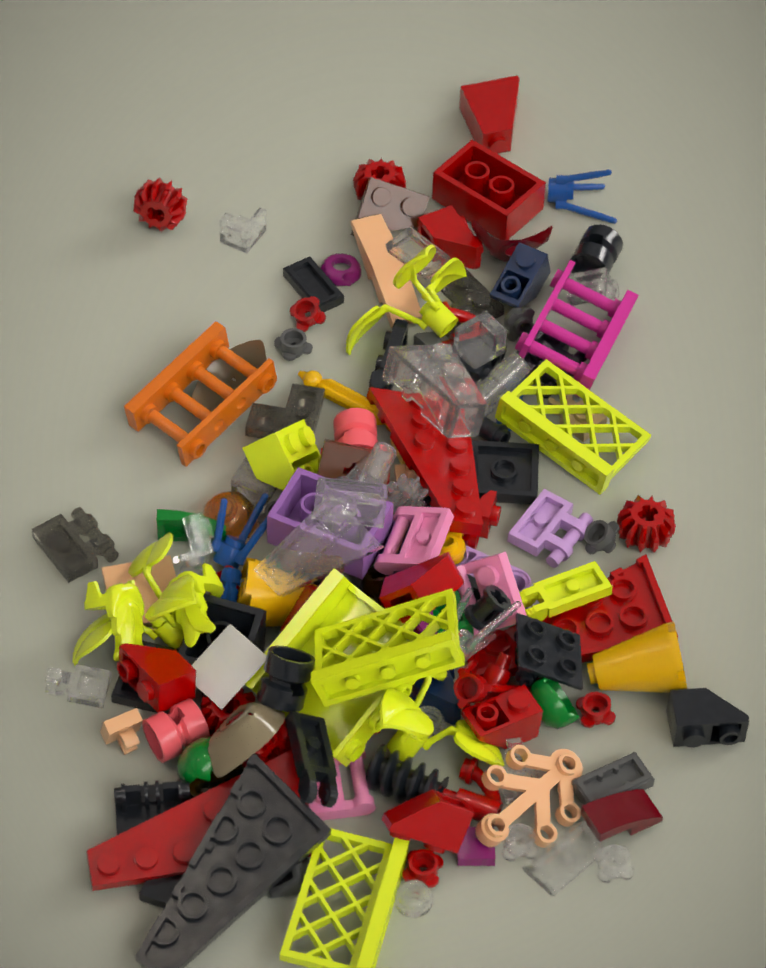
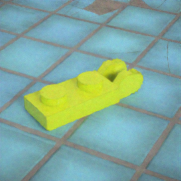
[519,561,613,621]

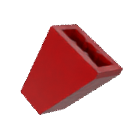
[459,75,520,154]

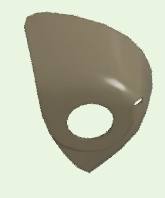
[192,340,267,411]
[208,702,285,777]

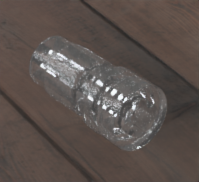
[463,352,532,417]

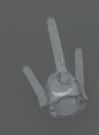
[442,588,521,662]

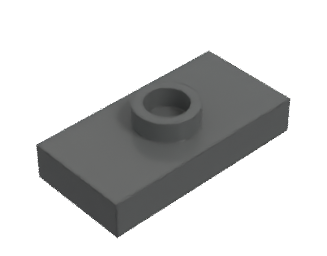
[572,752,655,805]

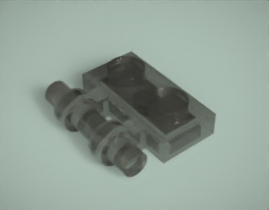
[31,507,119,583]

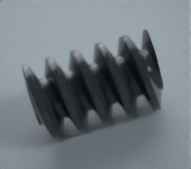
[366,744,449,803]

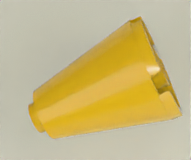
[237,557,318,627]
[587,622,688,693]

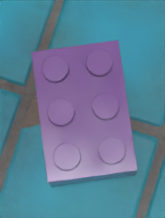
[267,467,394,579]

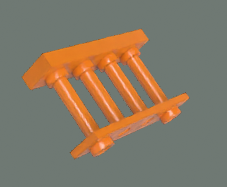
[124,321,277,467]

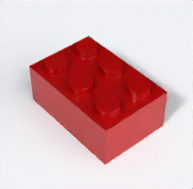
[432,139,546,240]

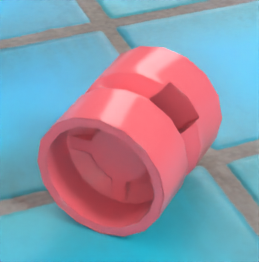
[333,408,379,448]
[142,698,210,763]

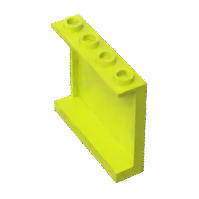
[245,568,417,767]

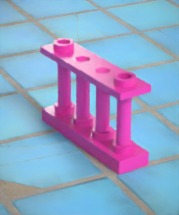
[514,260,639,397]

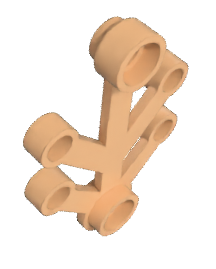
[475,745,583,848]

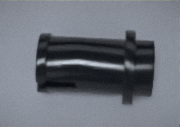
[469,411,511,442]

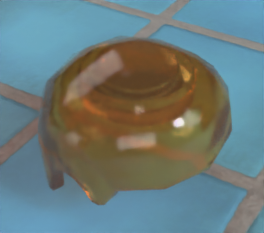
[202,491,258,538]

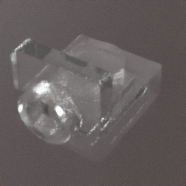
[567,267,620,306]

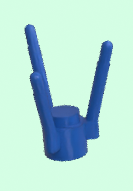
[548,170,617,224]
[209,493,269,569]

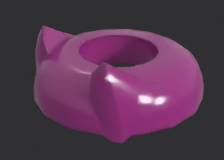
[320,253,362,286]

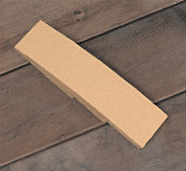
[350,214,422,328]

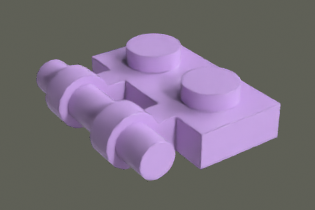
[507,489,593,568]

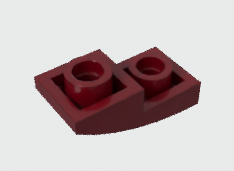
[580,789,663,842]

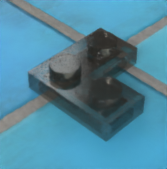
[440,268,504,338]
[245,384,325,439]

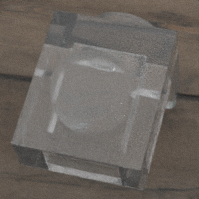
[173,512,214,568]

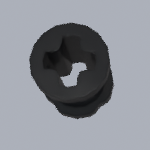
[464,585,511,632]

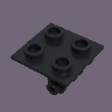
[514,613,583,690]
[114,779,190,835]

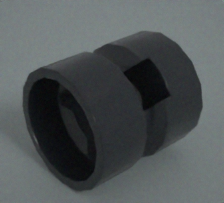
[570,224,623,284]
[256,646,315,712]

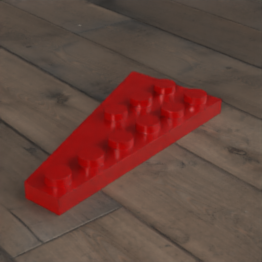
[366,387,483,536]
[87,749,313,891]

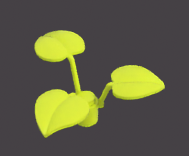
[346,244,467,356]
[72,532,197,668]
[380,671,505,769]

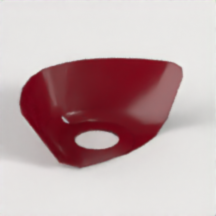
[472,220,553,262]

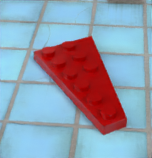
[463,554,678,677]

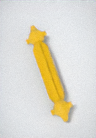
[298,370,391,432]

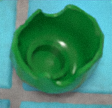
[530,677,579,729]
[177,736,213,783]

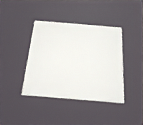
[191,624,267,710]

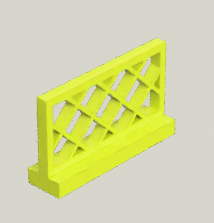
[494,359,651,495]
[311,589,465,707]
[279,828,409,968]

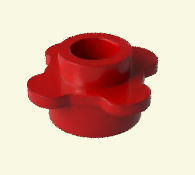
[290,296,326,332]
[576,692,616,728]
[402,849,444,888]

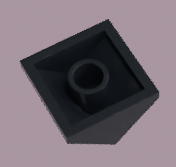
[178,594,266,665]

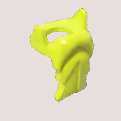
[167,563,224,648]
[84,580,144,661]

